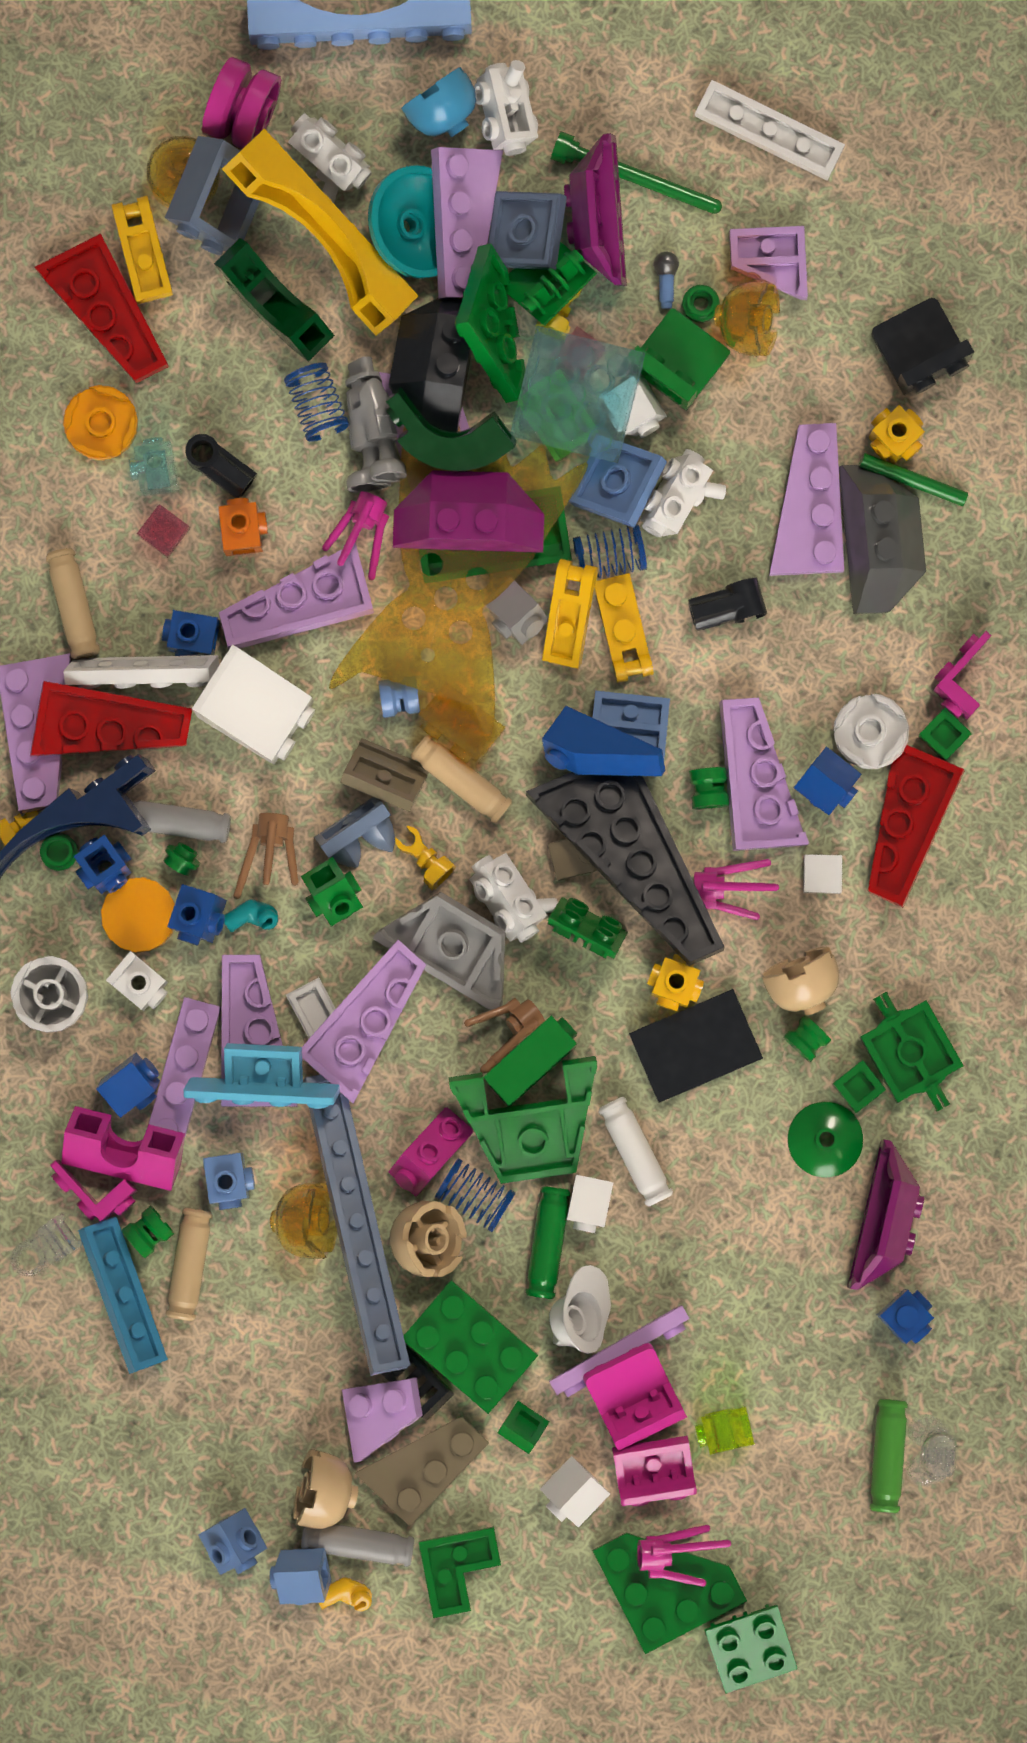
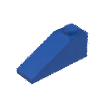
[542,706,665,776]

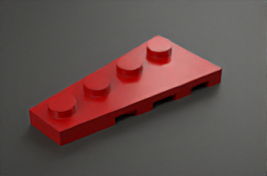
[34,233,169,383]
[30,681,192,756]
[868,745,965,908]

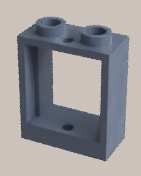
[165,136,260,255]

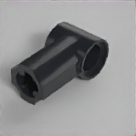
[185,434,257,498]
[688,577,768,632]

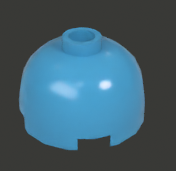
[401,67,476,138]

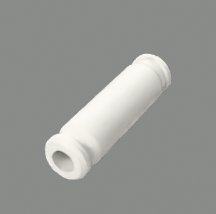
[599,1097,673,1206]

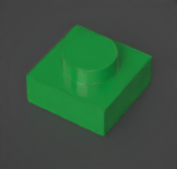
[918,708,972,761]
[832,1060,886,1114]
[497,1401,550,1454]

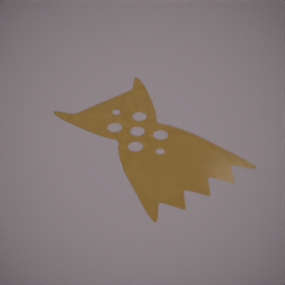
[329,426,588,737]

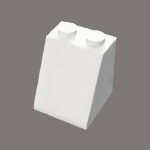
[192,644,315,765]

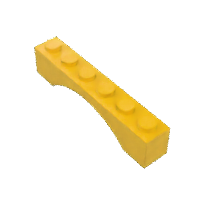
[222,128,418,336]

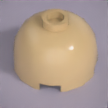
[762,947,839,1015]
[390,1201,467,1277]
[293,1449,358,1529]

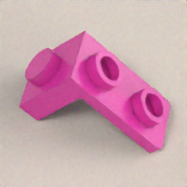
[933,631,992,720]
[388,1107,473,1197]
[50,1160,138,1221]

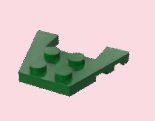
[449,1056,597,1184]

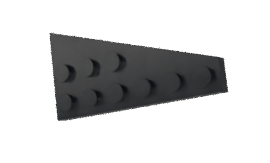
[526,772,725,966]

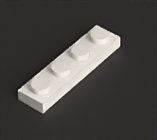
[695,80,845,181]
[63,655,219,689]

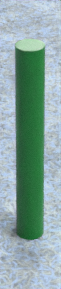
[859,453,968,507]

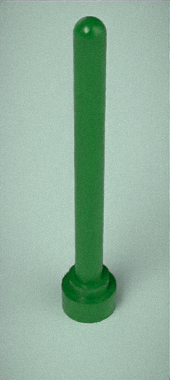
[550,131,722,214]

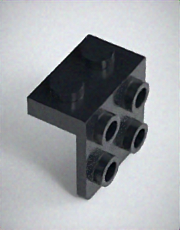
[871,298,974,395]

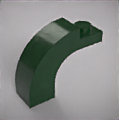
[214,238,335,362]
[386,387,517,471]

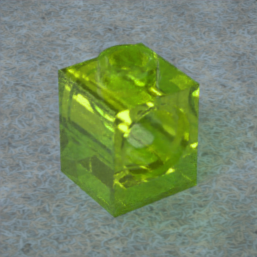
[695,1405,755,1455]

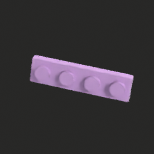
[149,997,221,1141]
[549,1305,690,1397]

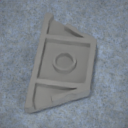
[373,892,505,1010]

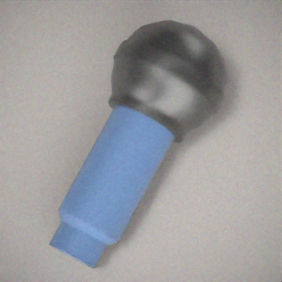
[653,251,679,309]

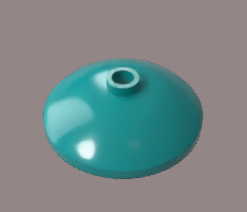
[368,165,437,279]

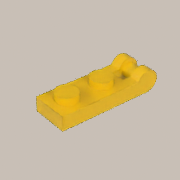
[111,196,173,305]
[542,559,598,669]
[594,573,654,683]

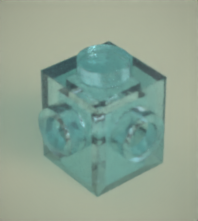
[129,437,180,497]

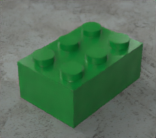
[404,1280,538,1414]

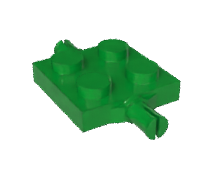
[859,992,964,1112]

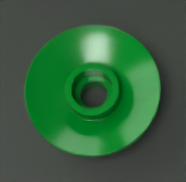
[788,1102,863,1177]

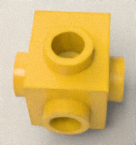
[869,405,925,464]
[647,954,704,1011]

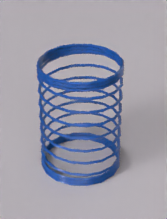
[284,362,350,442]
[573,524,647,579]
[435,1158,516,1232]

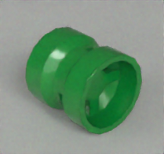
[689,767,729,810]
[121,1205,175,1259]

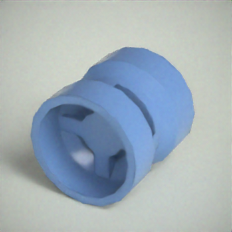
[378,676,421,718]

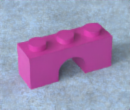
[61,1106,185,1191]

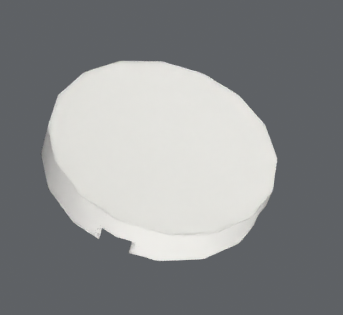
[834,694,909,769]

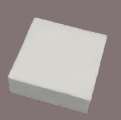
[803,855,842,894]

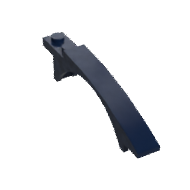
[0,754,156,879]

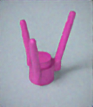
[322,491,389,580]
[694,859,779,920]
[637,1525,731,1587]

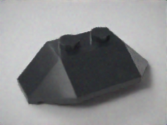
[389,298,472,432]

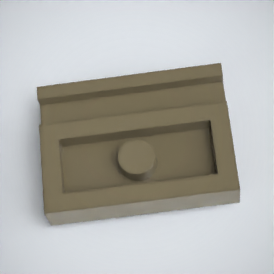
[340,738,429,812]

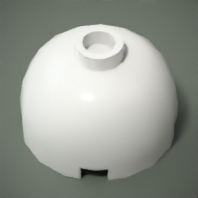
[10,956,88,1033]

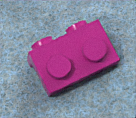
[612,1436,697,1506]

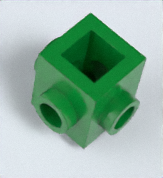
[301,857,363,927]

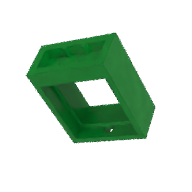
[483,1015,577,1107]

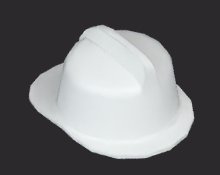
[549,1265,611,1354]

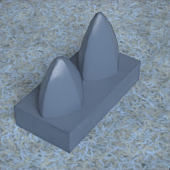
[314,797,395,868]

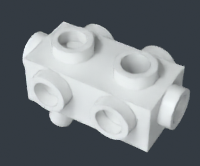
[474,60,538,156]
[288,113,372,203]
[640,449,726,537]
[469,853,558,943]

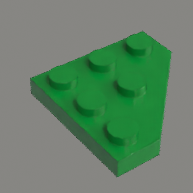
[455,243,526,403]
[592,1532,747,1654]

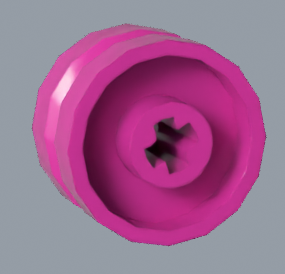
[201,57,282,150]

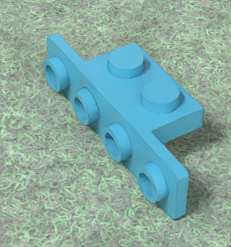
[183,1043,340,1109]

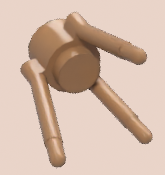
[233,813,299,899]
[464,998,545,1073]

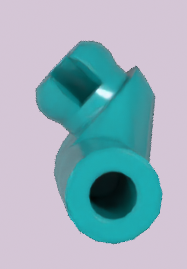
[224,899,279,933]

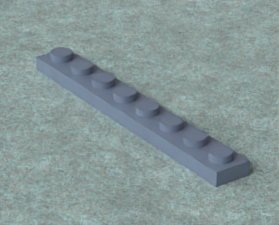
[303,1075,410,1376]

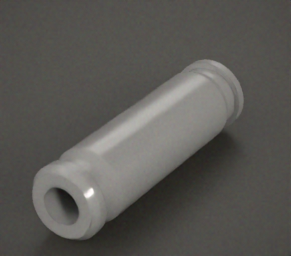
[132,800,231,843]
[301,1524,415,1567]

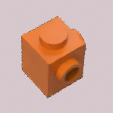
[218,498,268,556]

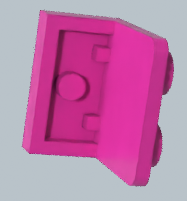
[583,1343,687,1451]

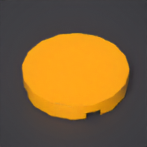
[63,385,138,460]
[101,877,175,953]

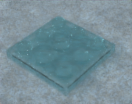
[510,326,646,463]

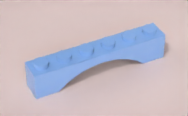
[247,0,472,50]

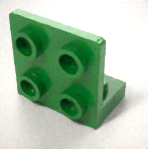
[627,308,730,411]

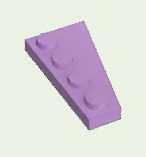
[431,147,503,299]
[769,423,844,576]
[219,542,374,649]
[0,653,72,814]
[719,698,809,851]
[302,940,426,1103]
[221,955,298,1107]

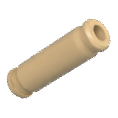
[46,548,100,659]
[411,735,512,823]
[166,1208,212,1321]

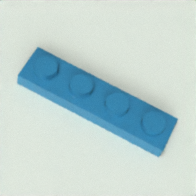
[78,1216,168,1374]

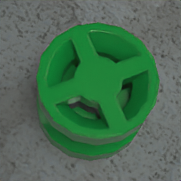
[784,1015,831,1062]

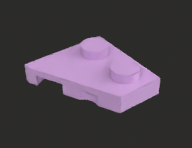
[729,226,808,300]
[342,1378,423,1463]

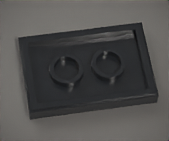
[629,989,763,1103]

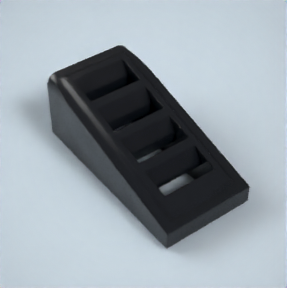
[381,1343,454,1420]

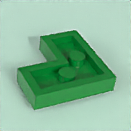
[419,1526,501,1618]

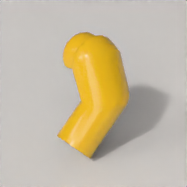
[319,1577,372,1611]

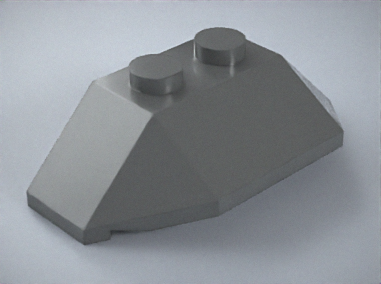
[839,465,926,614]

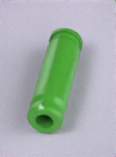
[870,1399,908,1513]

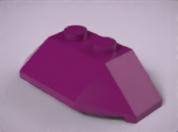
[564,133,627,286]
[393,470,544,553]
[847,1139,924,1290]

